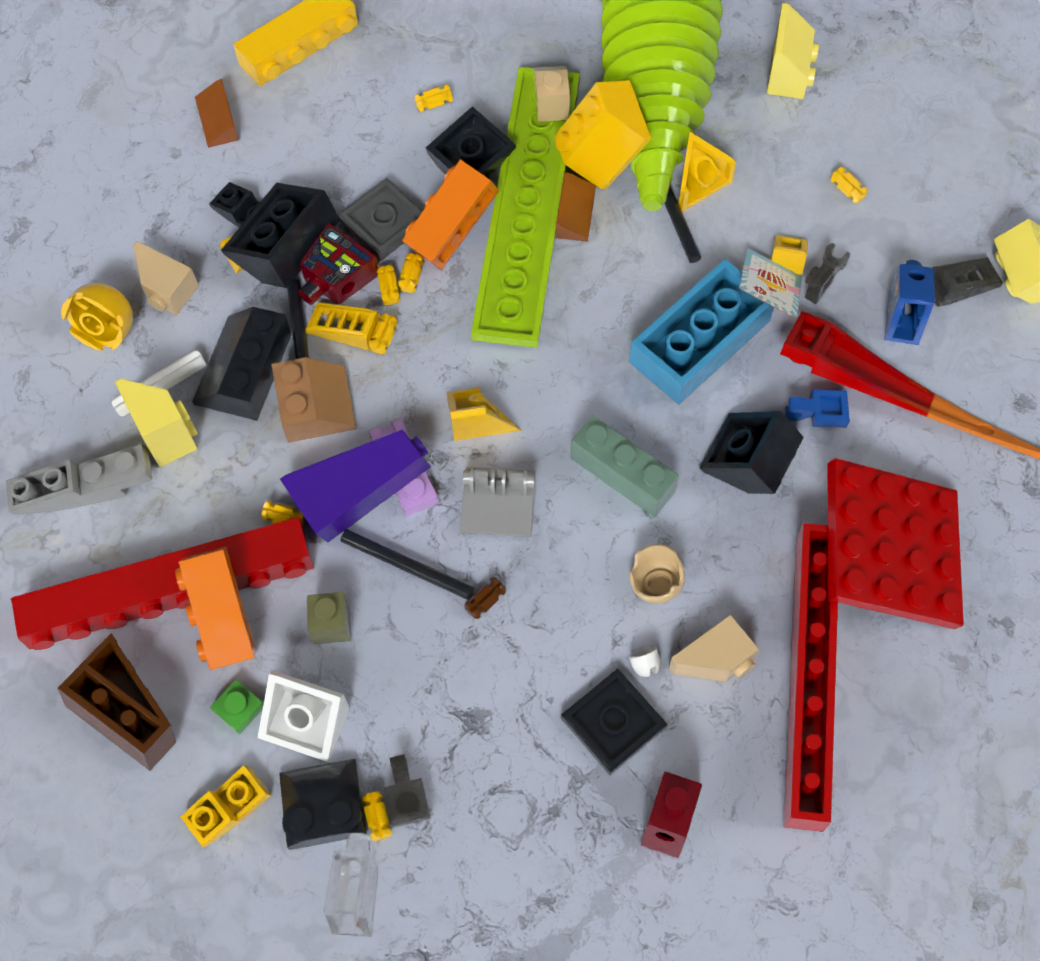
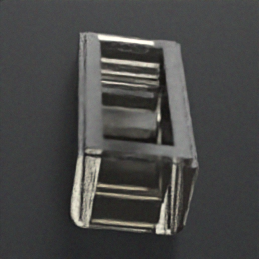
[932,257,1003,307]

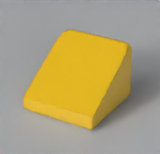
[771,235,808,275]

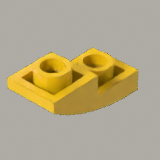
[180,765,272,847]

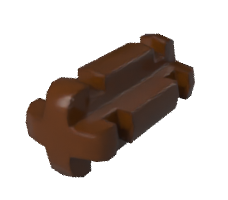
[464,577,506,619]

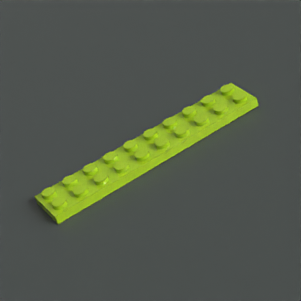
[471,67,580,348]

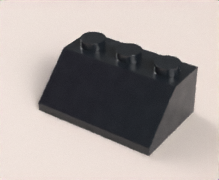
[221,182,340,288]
[192,306,292,421]

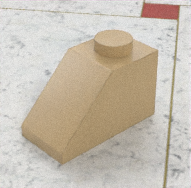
[533,65,570,122]
[133,242,199,316]
[669,615,759,682]

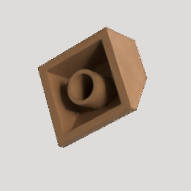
[271,357,356,443]

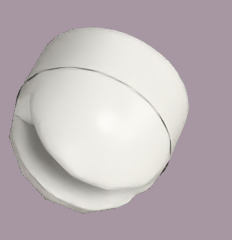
[629,646,661,677]

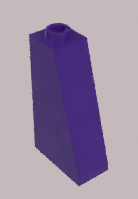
[280,430,431,543]

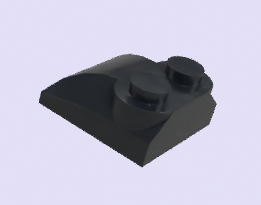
[425,106,516,179]
[279,759,366,850]

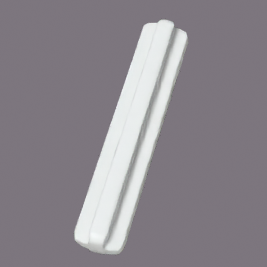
[111,350,206,416]

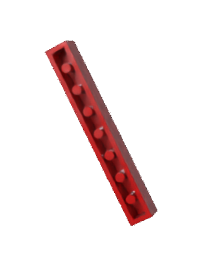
[11,517,314,650]
[784,523,838,832]

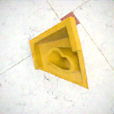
[678,132,736,212]
[446,387,522,441]

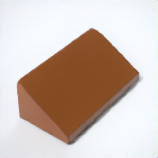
[195,79,239,148]
[556,172,596,242]

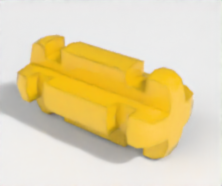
[414,84,453,112]
[830,167,868,204]
[398,253,423,294]
[377,265,400,306]
[369,313,398,355]
[261,500,306,526]
[361,791,392,841]

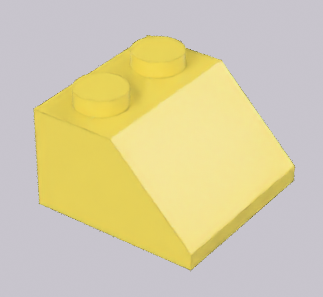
[767,3,819,99]
[994,219,1040,304]
[114,379,198,468]

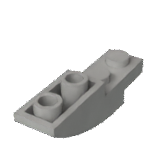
[6,444,152,514]

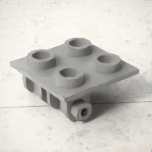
[460,467,536,537]

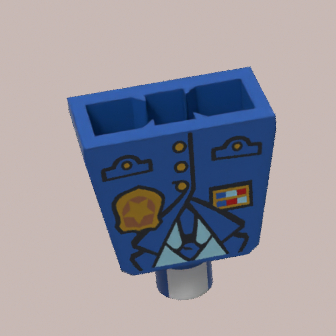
[885,260,935,345]

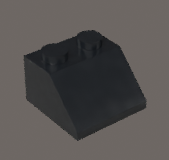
[700,411,804,494]

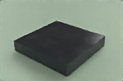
[561,668,668,775]

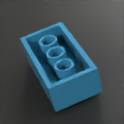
[629,259,774,405]

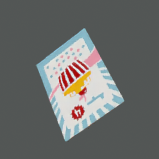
[739,248,802,319]

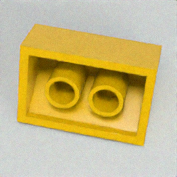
[555,80,651,190]

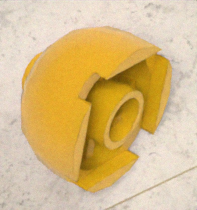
[61,282,133,351]

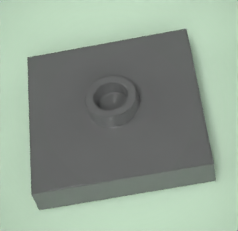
[338,178,423,261]

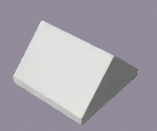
[258,670,350,762]

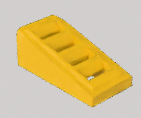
[305,303,380,351]

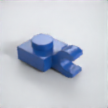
[785,389,850,428]

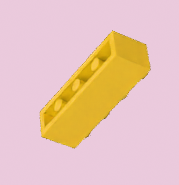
[233,0,358,87]

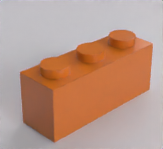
[402,160,499,271]
[175,546,256,670]

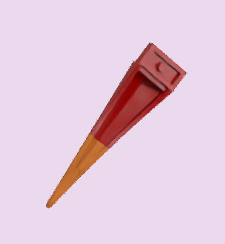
[780,311,1040,460]

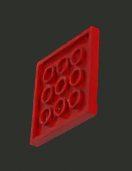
[827,458,964,629]

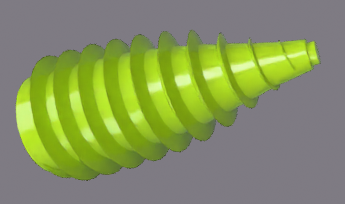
[601,0,723,211]

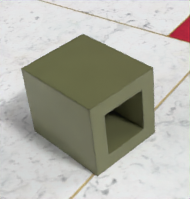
[307,592,351,644]

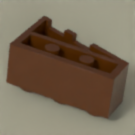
[57,633,176,771]

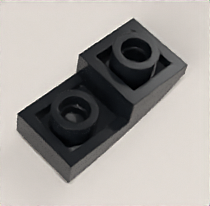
[209,182,260,227]

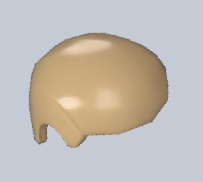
[629,544,686,604]

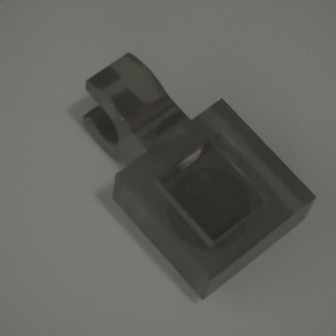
[805,243,850,304]
[384,754,431,828]

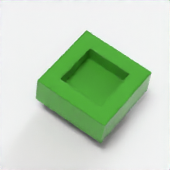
[210,680,264,735]

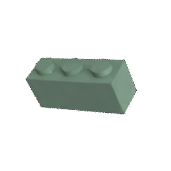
[571,415,679,518]

